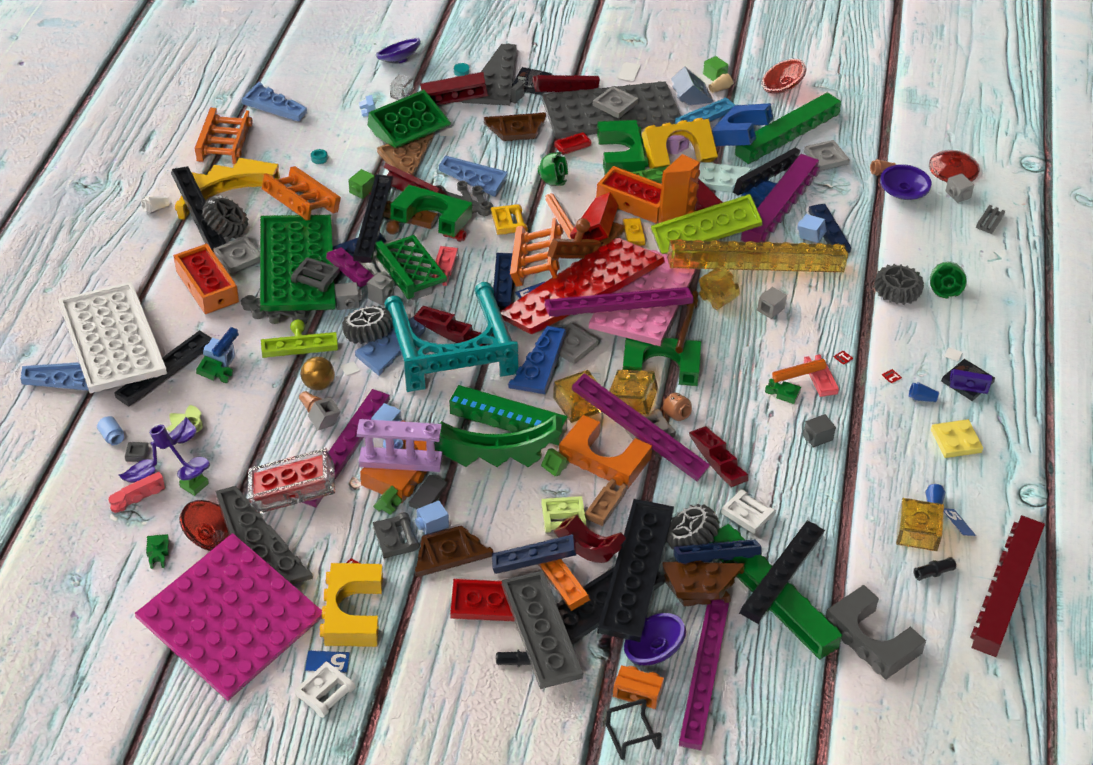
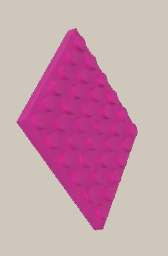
[135,533,322,701]

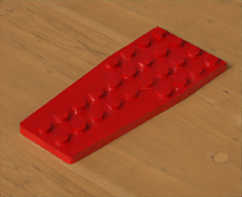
[500,238,665,334]

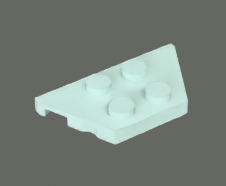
[698,162,751,192]

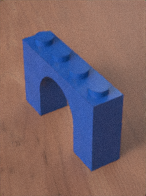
[712,103,773,146]

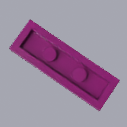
[326,247,374,287]

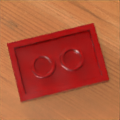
[450,579,515,622]

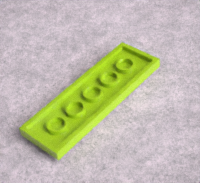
[651,194,762,254]

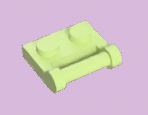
[541,496,586,533]

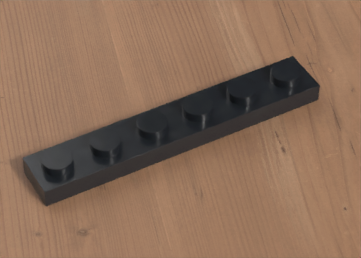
[733,147,800,196]
[171,166,226,252]
[114,330,212,407]

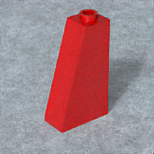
[569,192,619,241]

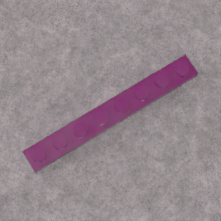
[545,287,693,317]
[572,373,710,482]
[298,389,390,507]
[679,600,729,751]

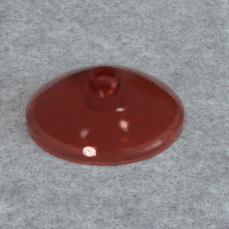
[761,58,807,94]
[929,150,980,182]
[179,500,230,551]

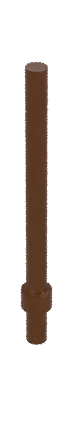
[675,291,699,353]

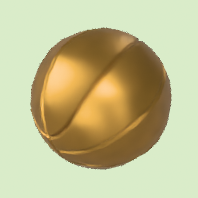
[300,357,335,391]

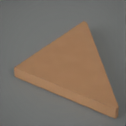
[377,132,435,176]

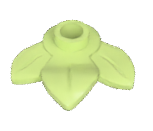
[167,405,203,433]

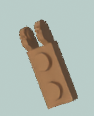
[585,479,628,526]

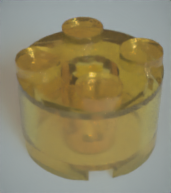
[699,266,740,310]

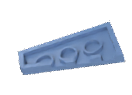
[242,82,307,122]
[439,155,508,197]
[355,317,425,376]
[20,362,89,391]

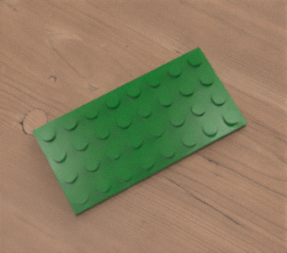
[260,215,335,311]

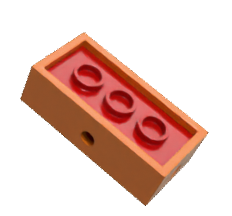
[596,166,662,224]
[173,243,239,314]

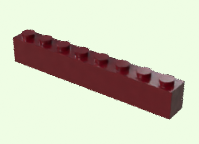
[970,515,1045,658]

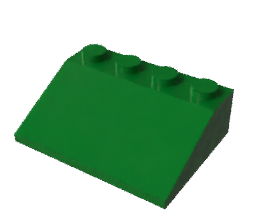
[367,90,451,148]

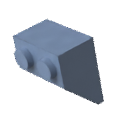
[671,66,713,105]

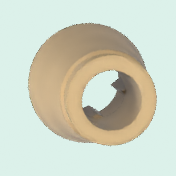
[708,74,733,93]

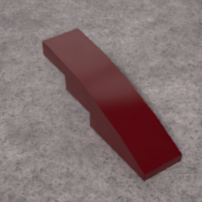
[414,306,487,346]
[689,426,749,487]

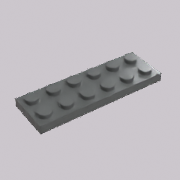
[502,571,583,689]

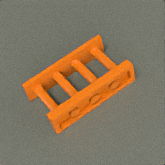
[195,107,253,164]
[262,166,341,221]
[510,218,563,287]

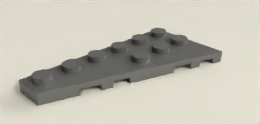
[462,43,517,106]
[216,486,313,584]

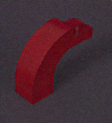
[554,515,626,563]

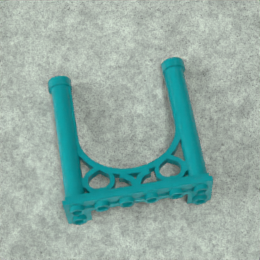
[384,282,519,392]

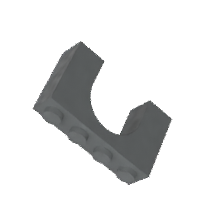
[825,585,926,680]

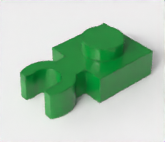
[196,356,233,383]
[765,379,801,404]
[146,534,169,569]

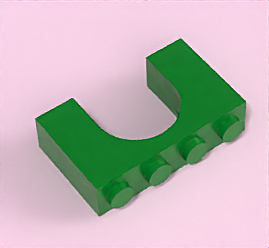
[597,120,648,175]
[390,185,472,237]
[622,338,701,386]

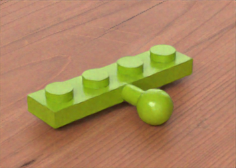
[261,319,338,358]

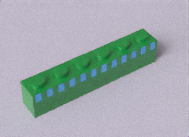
[449,385,568,446]

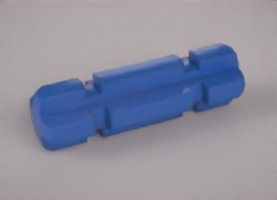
[212,327,239,357]

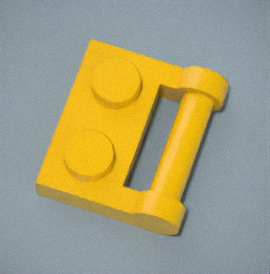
[491,204,528,235]

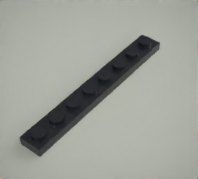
[353,174,393,263]
[739,520,825,624]

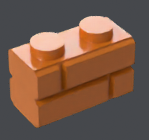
[613,665,664,709]

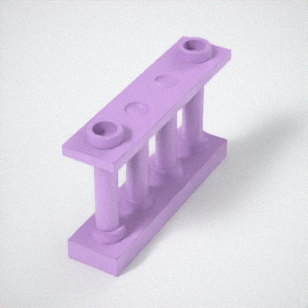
[357,419,442,472]

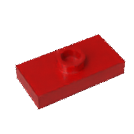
[554,132,591,155]

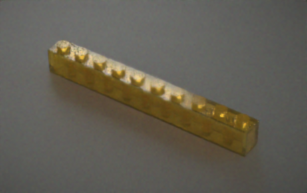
[667,239,848,273]

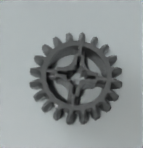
[202,195,249,239]
[874,264,924,305]
[342,305,393,344]
[666,503,720,549]

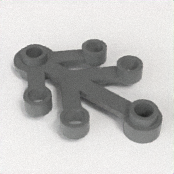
[436,181,493,216]
[241,295,308,324]

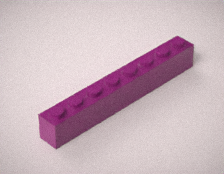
[741,154,820,248]

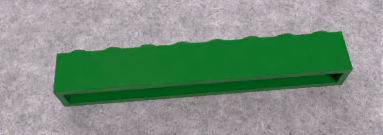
[735,92,841,164]
[708,523,842,660]

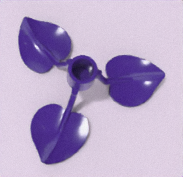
[119,417,210,483]

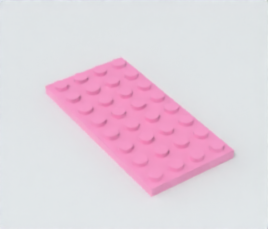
[589,249,699,346]

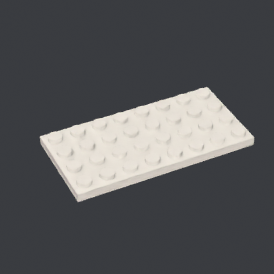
[58,282,167,393]

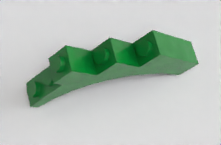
[434,415,562,468]

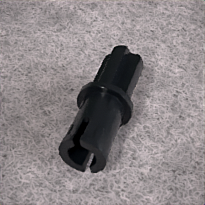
[496,649,531,667]

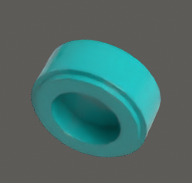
[454,63,469,76]
[311,149,328,164]

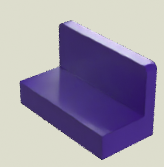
[949,369,992,394]

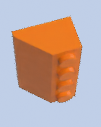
[658,154,700,223]

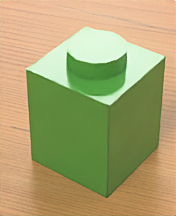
[703,56,729,81]
[348,169,375,199]

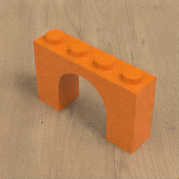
[559,415,652,489]
[360,420,443,503]

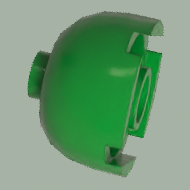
[538,152,568,186]
[930,262,967,299]

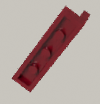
[532,75,600,92]
[383,163,448,195]

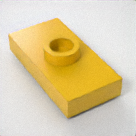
[622,218,645,246]

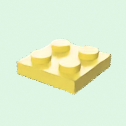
[931,419,983,458]

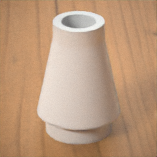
[141,196,169,213]

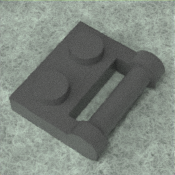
[291,257,339,293]
[373,512,420,559]

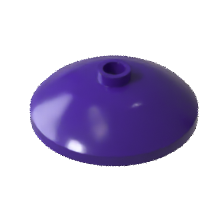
[376,38,421,63]
[880,164,932,200]
[624,613,686,665]

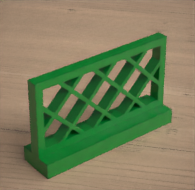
[375,235,447,299]

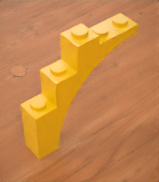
[175,158,280,220]

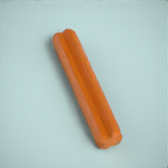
[772,358,827,383]

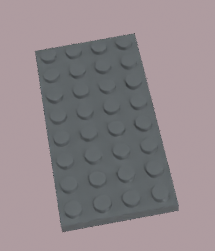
[542,81,681,139]

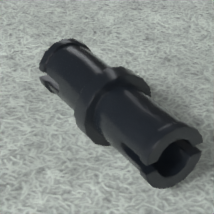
[913,557,956,581]

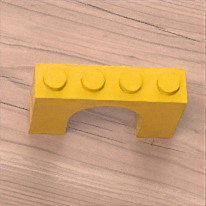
[642,118,718,169]
[320,563,383,647]

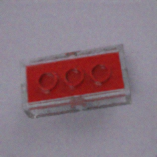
[248,448,335,514]

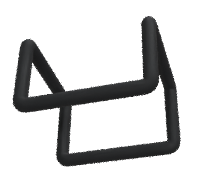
[606,699,662,760]

